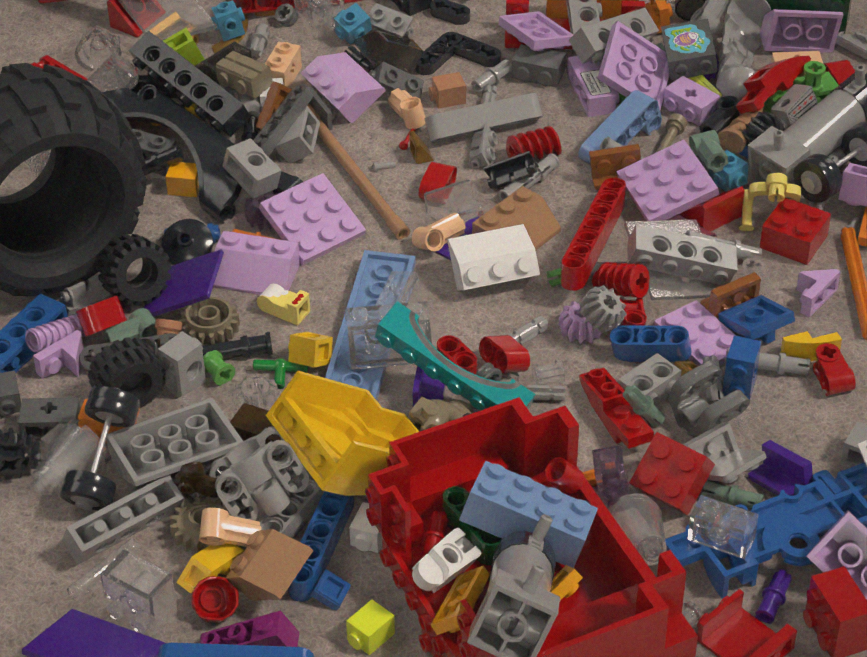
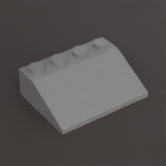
[106,397,243,486]

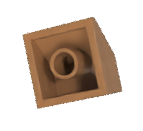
[226,529,313,601]

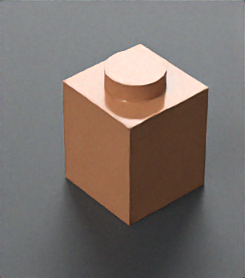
[429,72,466,108]

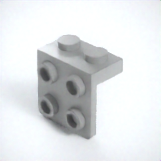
[683,422,767,484]

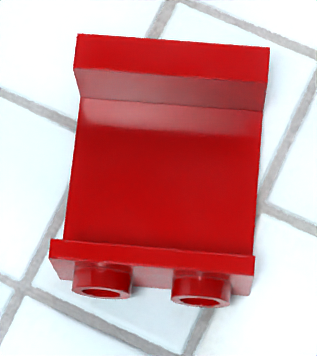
[697,589,797,657]

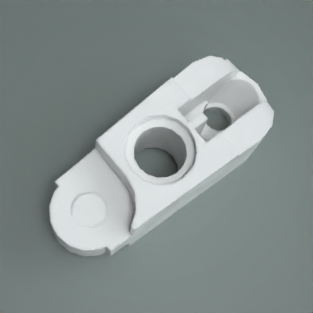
[412,528,481,593]

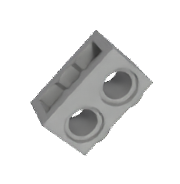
[618,353,681,408]

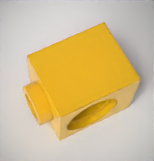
[288,332,333,367]

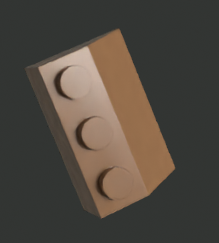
[472,186,561,251]

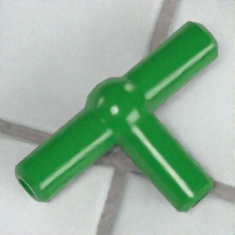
[253,358,308,389]

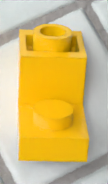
[176,543,245,593]

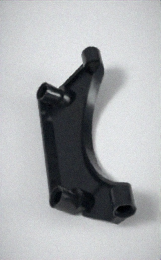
[102,84,242,224]

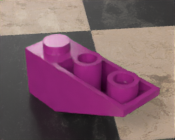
[200,610,300,647]

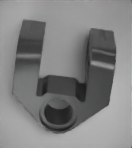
[668,360,750,436]

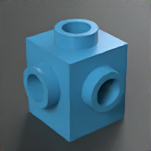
[210,0,245,41]
[334,3,372,44]
[709,150,748,191]

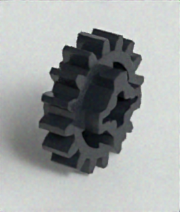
[0,428,41,480]

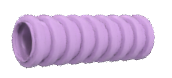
[25,314,85,352]

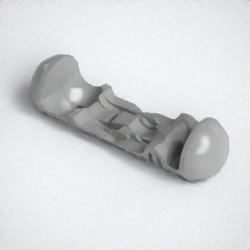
[716,0,771,103]

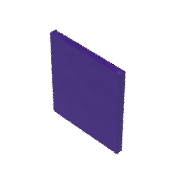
[144,249,224,317]

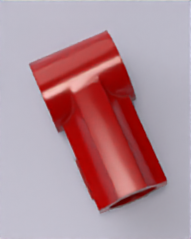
[531,457,584,494]

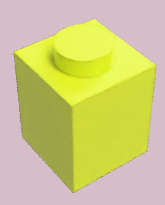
[346,599,395,655]

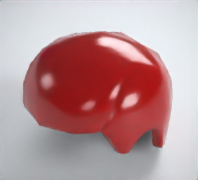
[191,576,239,623]

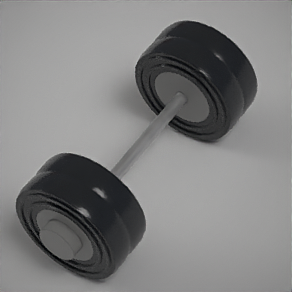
[793,121,867,203]
[60,386,140,511]

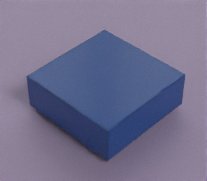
[310,569,351,611]

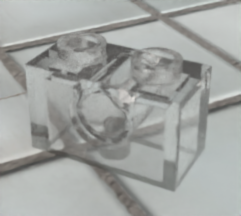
[688,495,759,559]

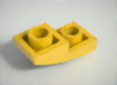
[780,331,842,361]

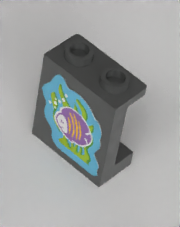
[661,19,718,80]

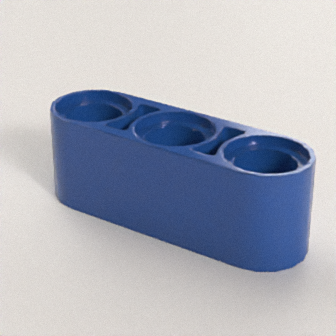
[610,325,692,362]

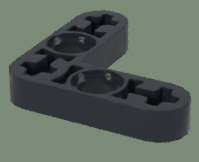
[415,32,501,75]

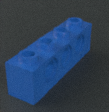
[0,294,68,373]

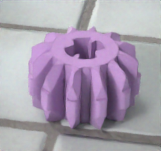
[559,301,602,345]

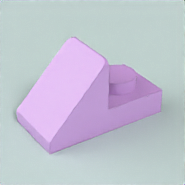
[796,269,841,318]
[33,330,84,379]

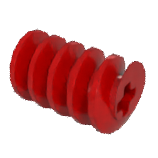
[506,126,562,160]
[592,262,650,298]

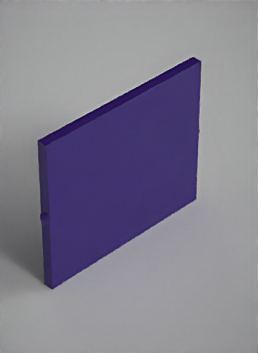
[22,609,165,657]

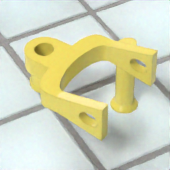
[739,173,801,231]

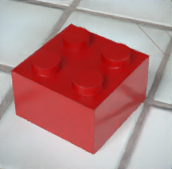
[760,198,831,265]
[629,432,715,515]
[803,566,867,657]

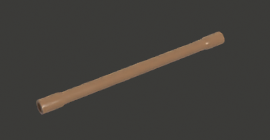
[307,103,410,240]

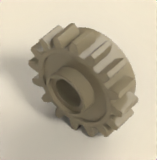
[180,297,240,345]
[170,496,231,554]

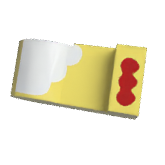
[257,283,310,326]

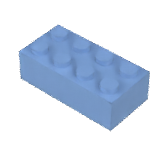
[459,461,598,568]

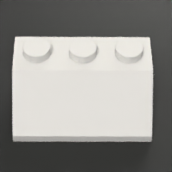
[447,224,540,291]

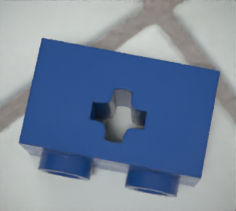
[723,335,762,400]

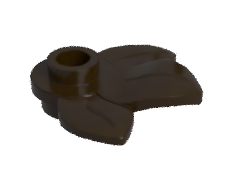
[173,462,227,498]

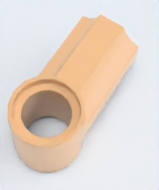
[387,88,426,129]
[412,213,466,252]
[199,508,261,547]

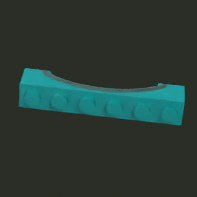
[375,301,536,411]

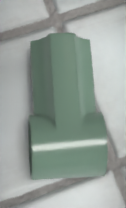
[689,130,728,172]
[103,308,157,343]

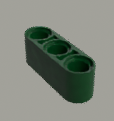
[442,486,502,566]

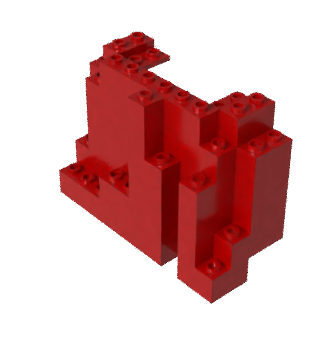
[365,397,698,657]

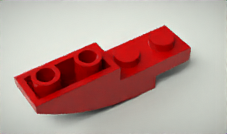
[736,56,811,114]
[579,368,654,449]

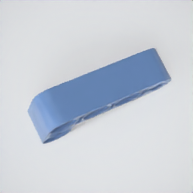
[578,90,662,164]

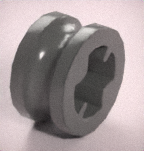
[275,3,298,27]
[476,363,502,382]

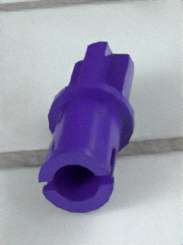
[755,569,792,624]

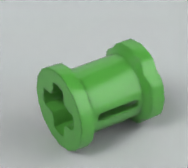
[802,61,826,93]
[203,350,235,386]

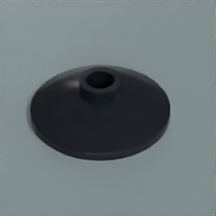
[161,219,213,265]

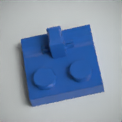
[718,295,795,344]

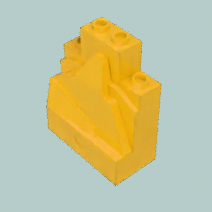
[266,371,419,496]

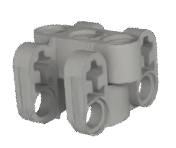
[209,427,309,521]

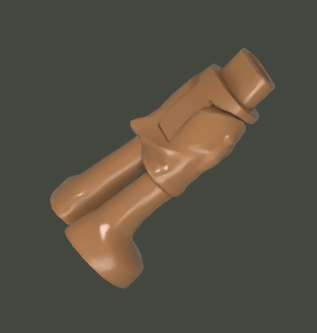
[718,109,763,153]

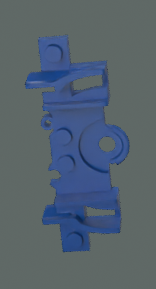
[662,462,867,599]

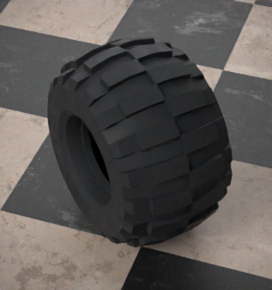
[0,63,147,296]

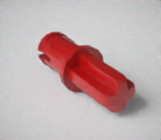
[419,511,448,561]

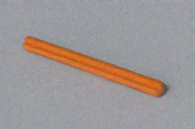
[841,227,867,340]

